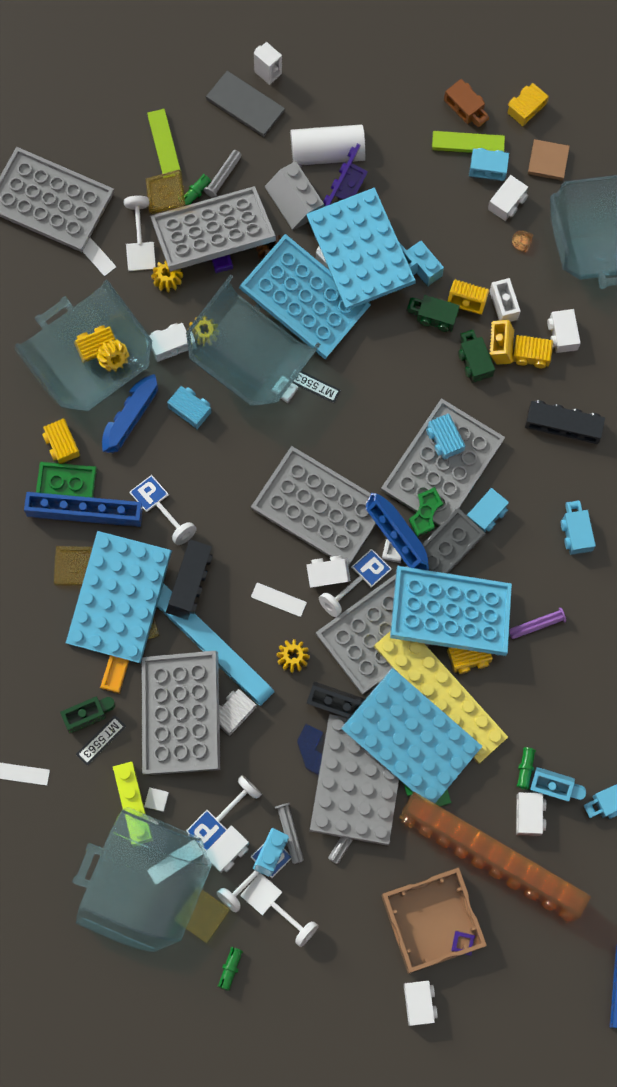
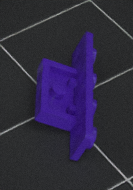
[323,143,368,207]

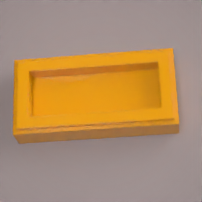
[100,655,130,694]

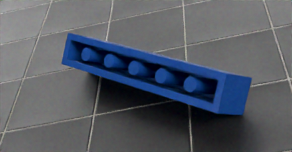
[24,492,143,527]

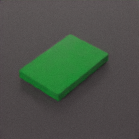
[36,462,97,498]

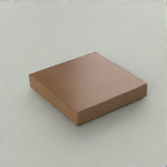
[528,139,569,181]

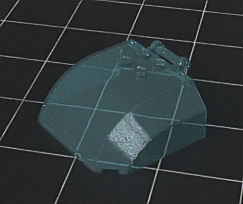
[550,175,617,289]
[186,274,321,406]
[14,280,153,411]
[72,807,212,952]

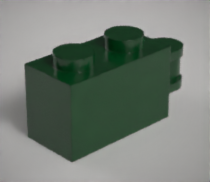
[406,295,460,332]
[458,329,495,383]
[60,696,116,734]

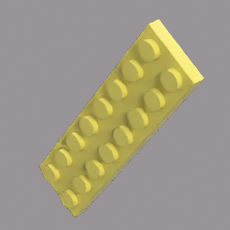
[373,631,508,764]

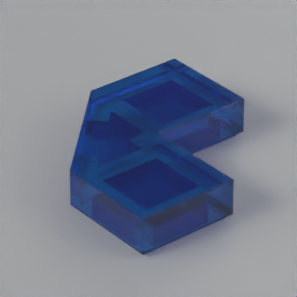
[297,724,323,775]

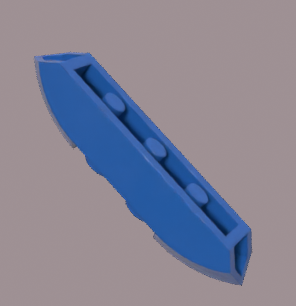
[102,374,159,453]
[366,493,429,571]

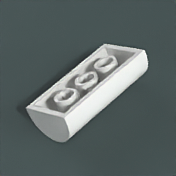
[290,125,365,165]

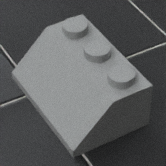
[265,161,324,231]

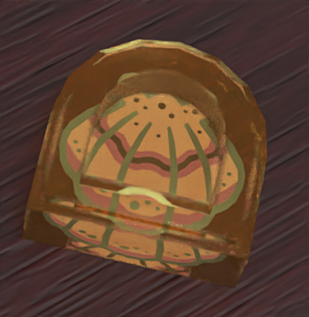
[512,231,533,253]

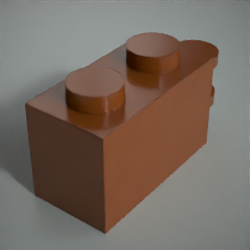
[444,79,489,127]

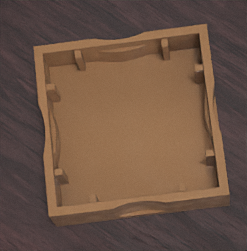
[381,868,487,974]

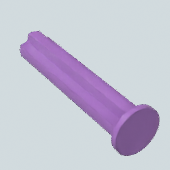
[509,607,566,639]

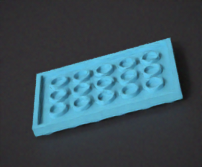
[306,187,416,310]
[239,234,371,359]
[66,531,172,663]
[390,566,512,656]
[341,668,482,807]

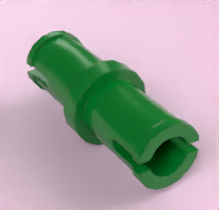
[179,174,211,206]
[517,747,536,789]
[217,947,243,991]

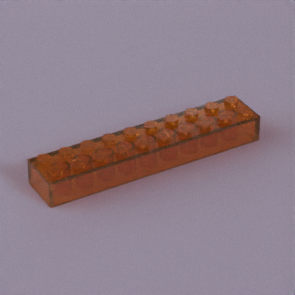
[399,792,591,922]

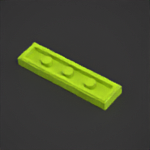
[147,109,181,179]
[432,131,505,153]

